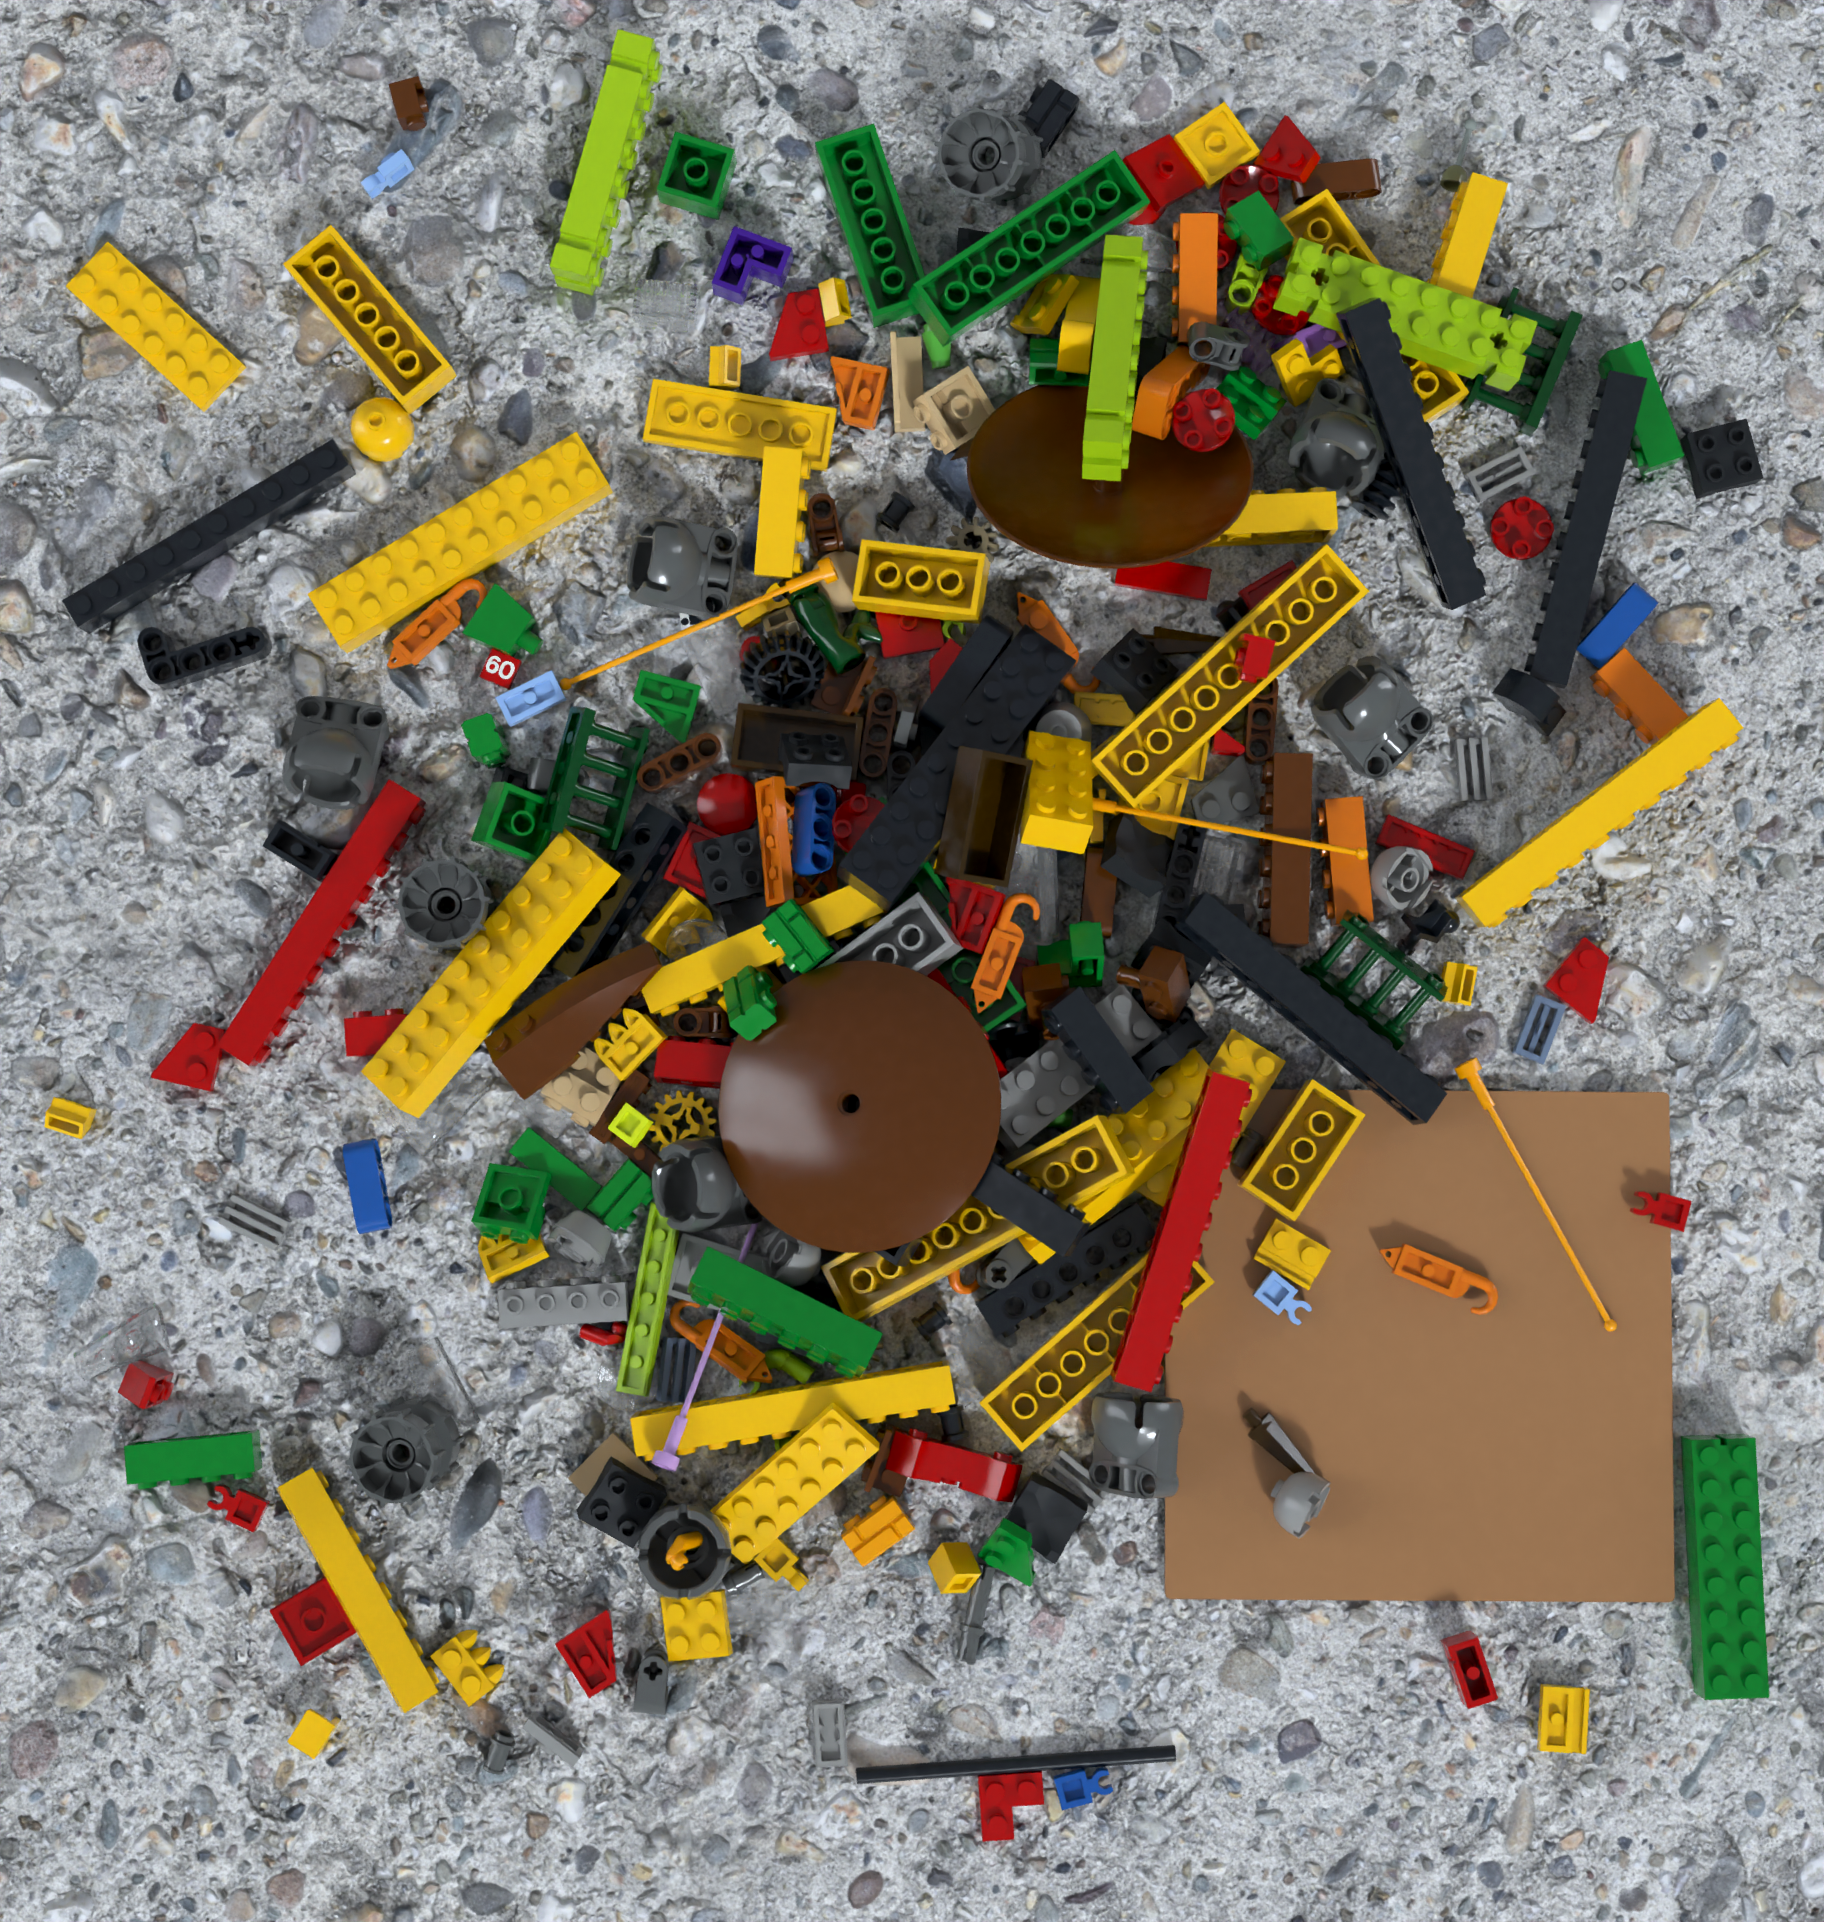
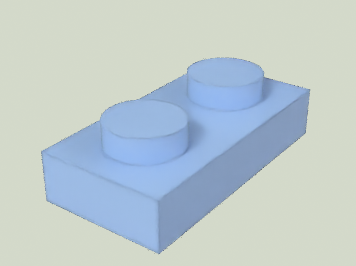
[495,670,567,727]

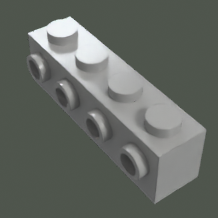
[498,1275,631,1329]

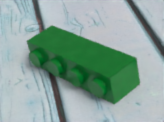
[1598,340,1684,475]
[124,1430,262,1489]

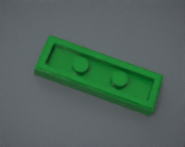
[508,1127,603,1211]

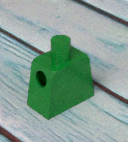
[462,583,544,657]

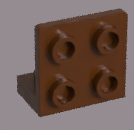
[809,655,877,716]
[860,1423,909,1498]

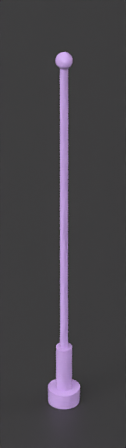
[651,1223,759,1472]

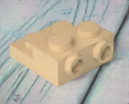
[912,366,995,455]
[540,1047,621,1128]

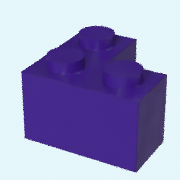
[711,226,794,305]

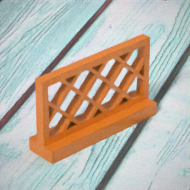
[755,776,838,907]

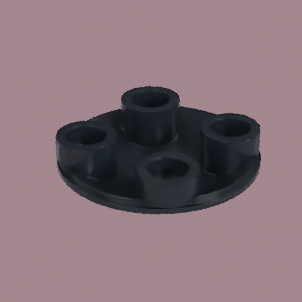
[987,1022,1039,1064]

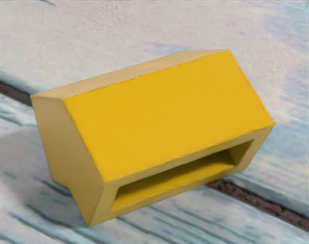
[818,277,852,327]
[709,345,741,390]
[1437,961,1478,1006]
[44,1097,97,1139]

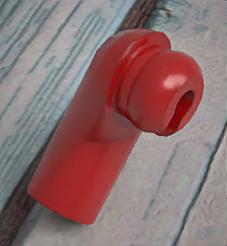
[579,1321,628,1346]

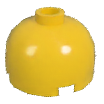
[350,397,415,462]

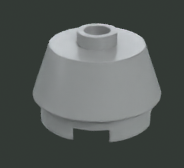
[1030,702,1092,742]
[547,1210,612,1272]

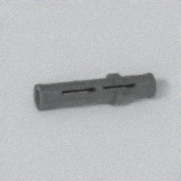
[955,1563,996,1663]

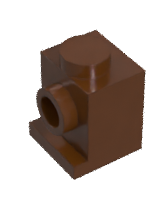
[389,76,429,131]

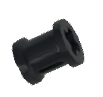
[876,491,916,533]
[911,1301,953,1342]
[936,1404,970,1442]

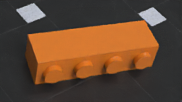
[1171,213,1218,345]
[1589,647,1689,745]
[1316,796,1374,927]

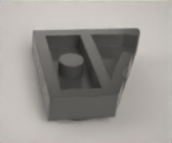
[894,692,921,751]
[1190,755,1260,829]

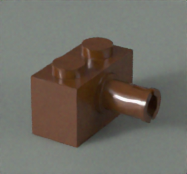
[1116,946,1191,1022]
[1022,962,1070,1040]

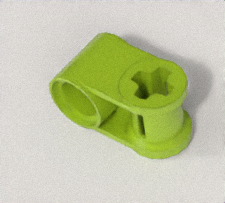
[1224,251,1269,317]

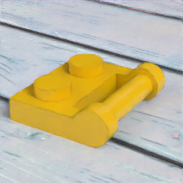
[1010,274,1080,335]

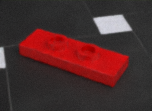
[1375,814,1475,880]

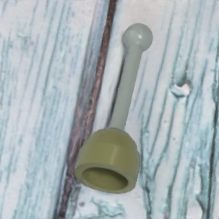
[1440,119,1477,192]

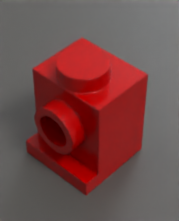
[1234,633,1276,684]

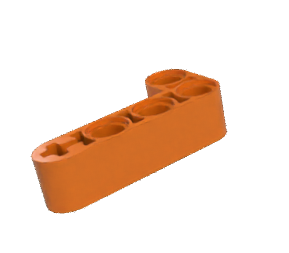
[1132,345,1211,440]

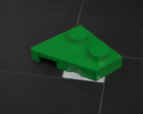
[632,670,702,744]
[977,1517,1036,1587]

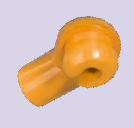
[666,1531,703,1571]

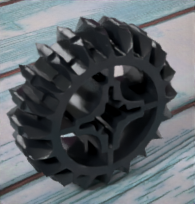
[739,628,825,709]

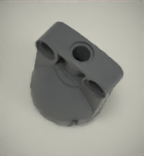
[1288,378,1386,498]
[626,515,738,621]
[1311,656,1434,780]
[282,696,390,810]
[652,1135,764,1233]
[1089,1392,1184,1499]
[637,1499,735,1600]

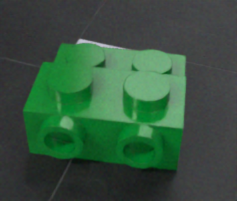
[1216,365,1287,440]
[471,1163,551,1244]

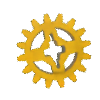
[649,1090,717,1151]

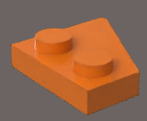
[830,356,890,431]

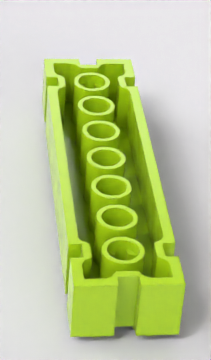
[550,29,663,296]
[1082,235,1148,482]
[1273,237,1538,392]

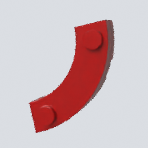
[885,1428,1023,1502]

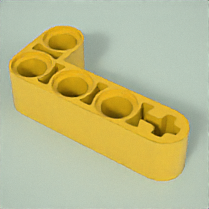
[1057,275,1101,375]

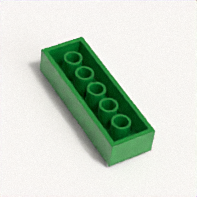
[815,123,925,328]
[687,1246,883,1379]

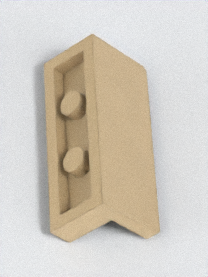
[890,331,925,432]

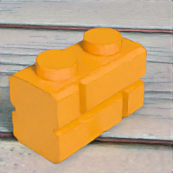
[841,1494,915,1567]

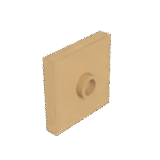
[568,1432,659,1496]

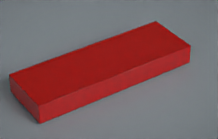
[1114,561,1212,602]

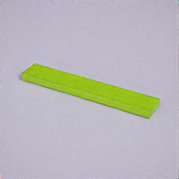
[616,1202,679,1397]

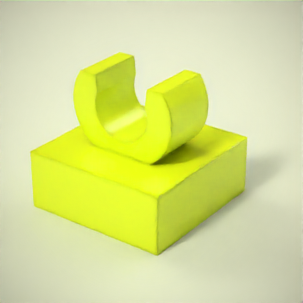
[608,1103,654,1148]

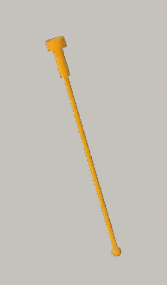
[559,556,839,690]
[1093,797,1368,860]
[1454,1057,1617,1332]

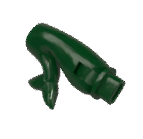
[788,584,883,674]

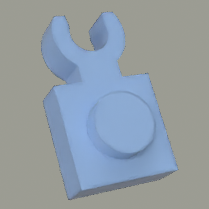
[361,149,415,199]
[1252,1270,1312,1325]

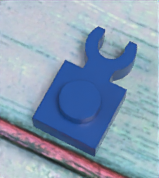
[1053,1767,1113,1811]

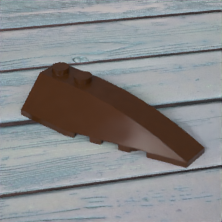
[484,942,663,1100]

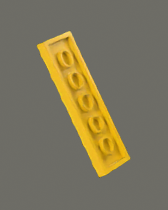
[66,241,246,412]
[643,379,837,472]
[1135,1029,1286,1208]
[710,1402,880,1565]

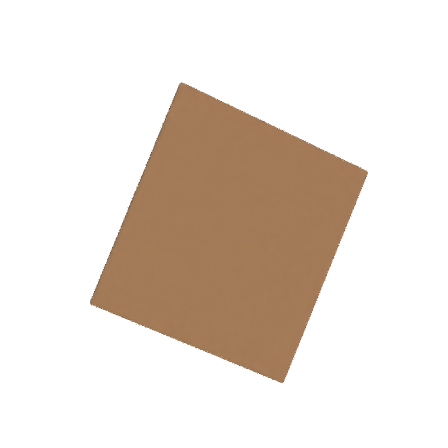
[1164,1089,1675,1602]

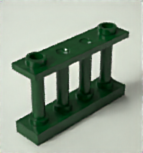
[1461,287,1583,436]
[537,707,650,851]
[1299,909,1448,1051]

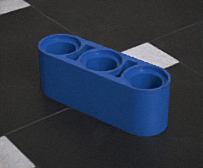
[1576,582,1659,669]
[791,783,836,877]
[343,1138,392,1234]

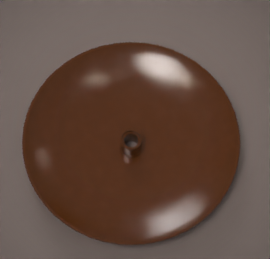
[967,385,1254,569]
[718,960,1002,1253]

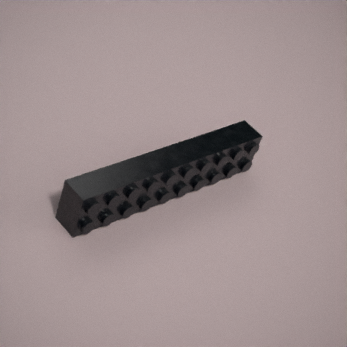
[836,624,1076,913]

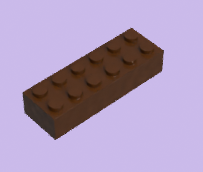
[1257,752,1313,948]

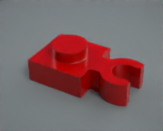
[1630,1191,1692,1232]
[207,1484,270,1532]

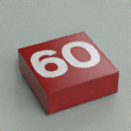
[479,648,522,690]

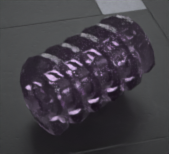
[1219,306,1284,374]

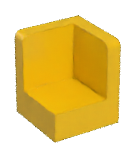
[928,1542,982,1594]
[287,1709,341,1759]

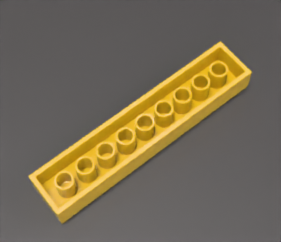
[308,431,613,654]
[1091,544,1369,808]
[1455,698,1743,928]
[361,828,621,1119]
[821,1115,1136,1322]
[630,1360,956,1461]

